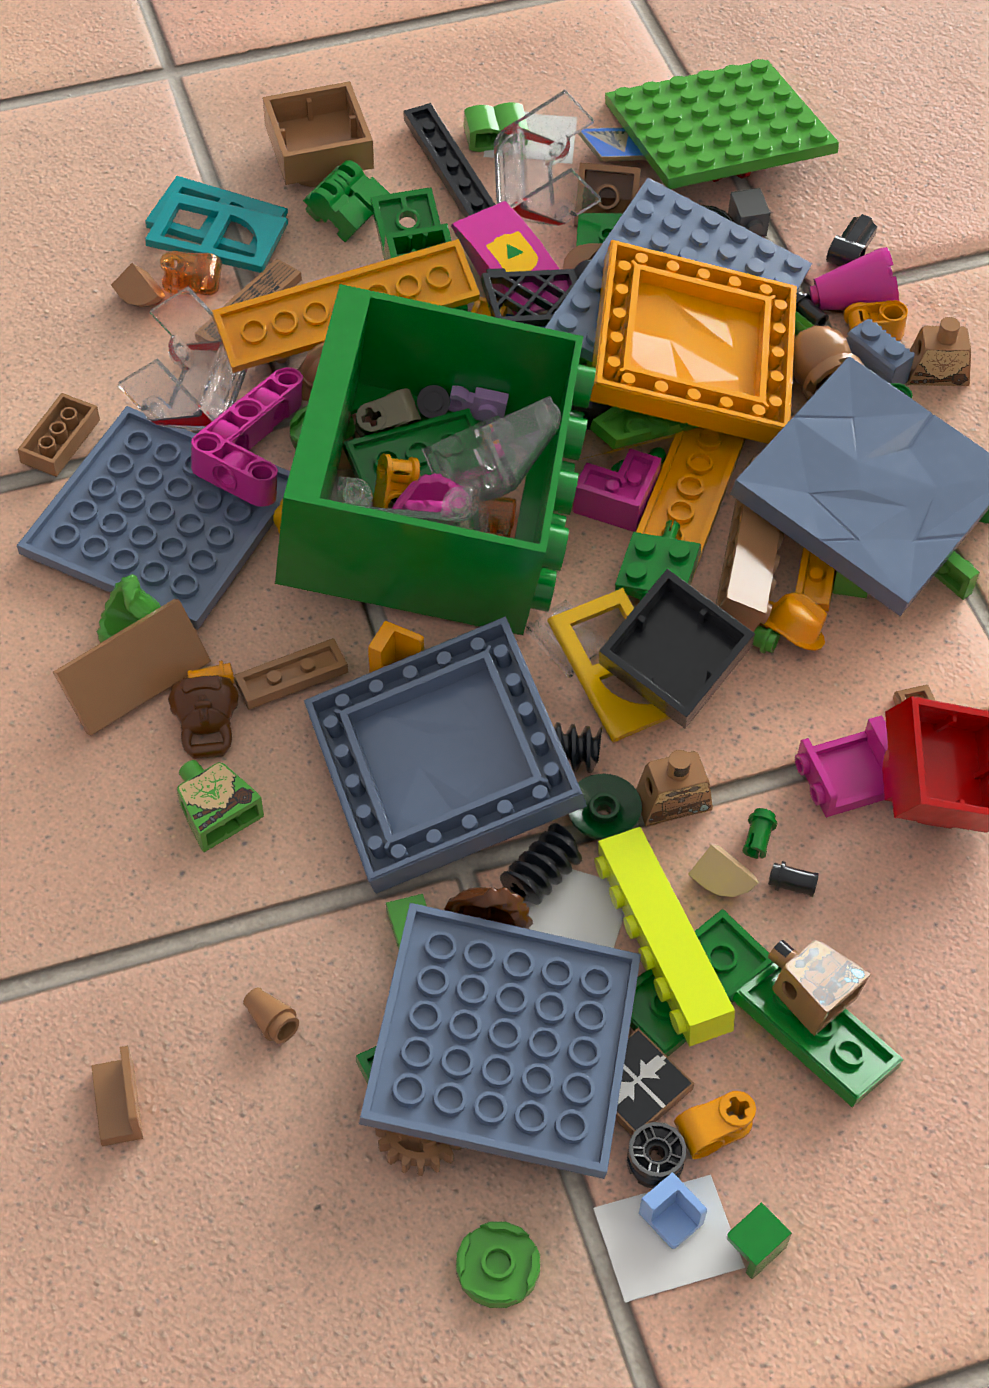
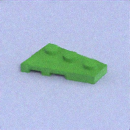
[590,406,699,449]

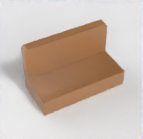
[91,1045,143,1147]

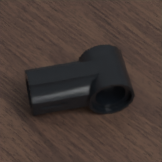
[826,214,878,266]

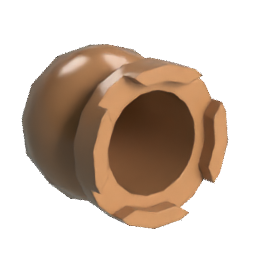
[792,325,864,401]

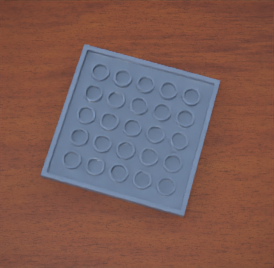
[17,406,290,630]
[359,903,641,1179]

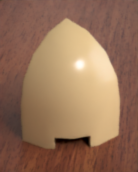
[688,845,759,897]

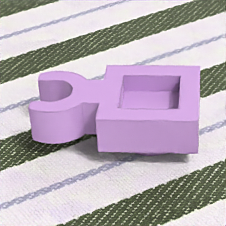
[449,386,509,425]

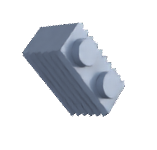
[846,319,915,384]

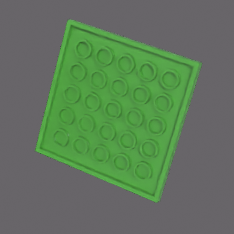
[605,59,839,189]

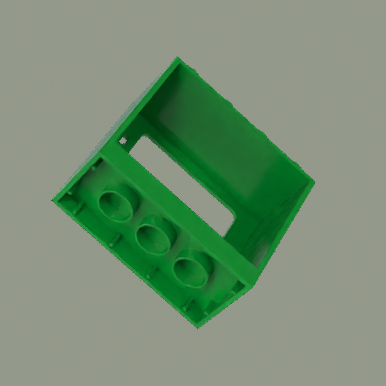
[275,284,596,635]

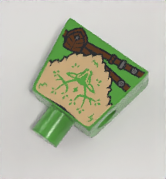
[177,760,264,852]

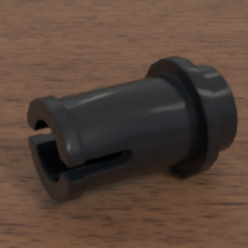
[796,292,829,326]
[768,861,819,897]

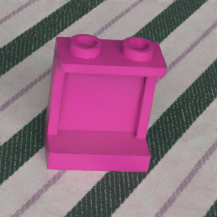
[795,715,888,818]

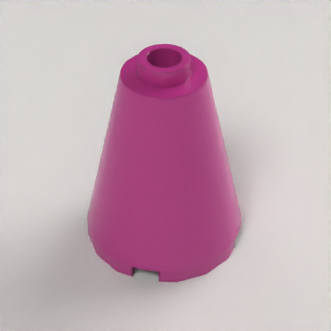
[809,247,899,310]

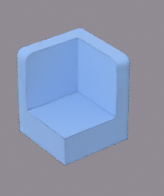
[639,1172,707,1249]

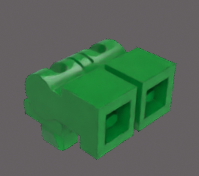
[303,160,390,242]

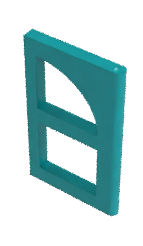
[145,176,288,257]
[145,192,288,273]

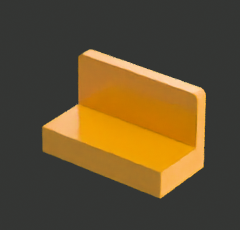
[368,620,424,673]

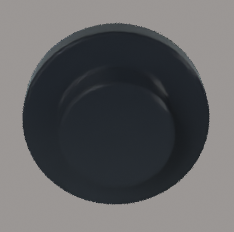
[417,385,450,418]

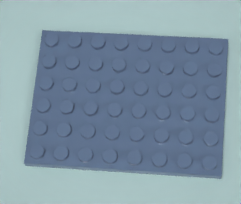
[545,178,812,362]

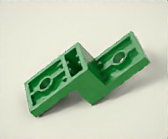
[371,187,468,311]

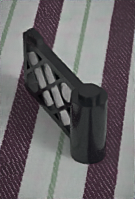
[480,260,591,326]

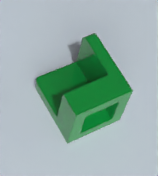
[727,1202,792,1279]

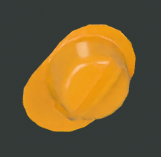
[763,592,827,651]

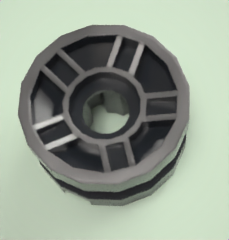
[627,1122,686,1188]

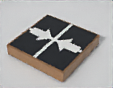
[616,1028,695,1136]

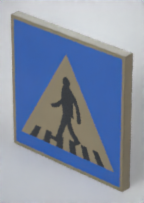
[576,128,646,163]

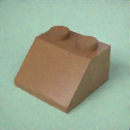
[574,163,641,226]

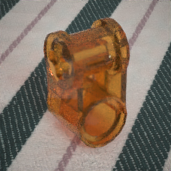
[160,251,222,295]
[479,495,517,538]

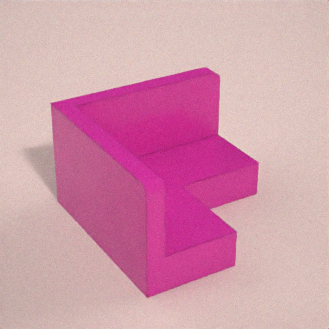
[573,449,662,532]

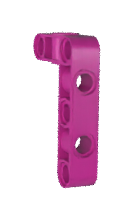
[191,367,303,507]

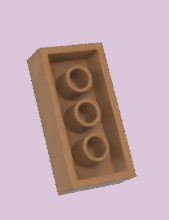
[17,393,100,477]

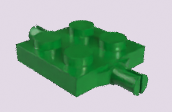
[615,520,701,601]

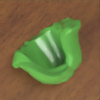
[96,574,161,643]

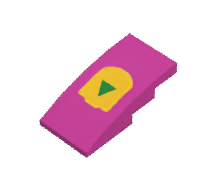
[451,201,569,316]

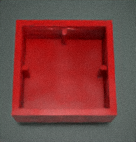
[882,696,989,833]

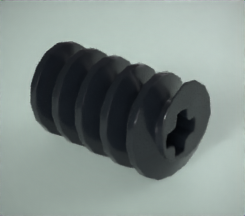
[554,722,602,773]
[500,823,582,905]

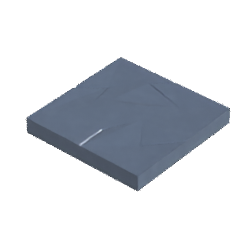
[730,356,989,616]
[304,616,587,894]

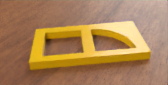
[547,588,670,742]

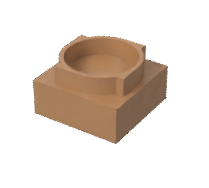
[262,81,374,187]

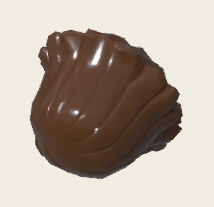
[444,887,533,929]

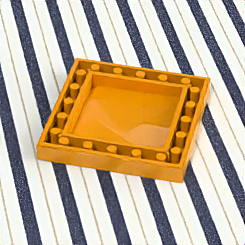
[590,240,797,444]

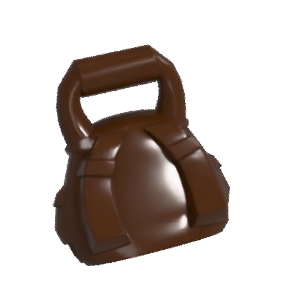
[168,675,239,759]

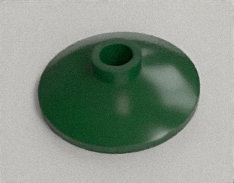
[568,774,642,840]

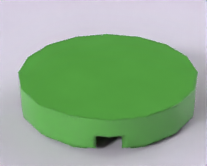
[456,1222,540,1308]

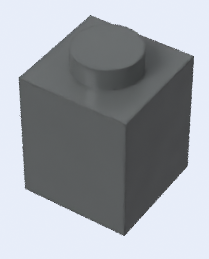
[728,188,771,237]

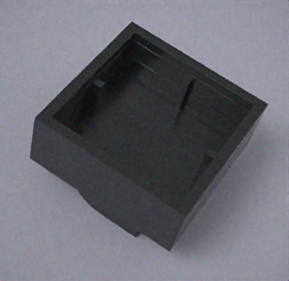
[599,569,755,729]

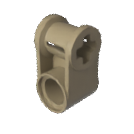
[355,388,422,437]

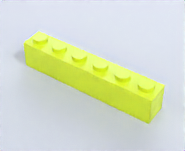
[594,827,735,1047]

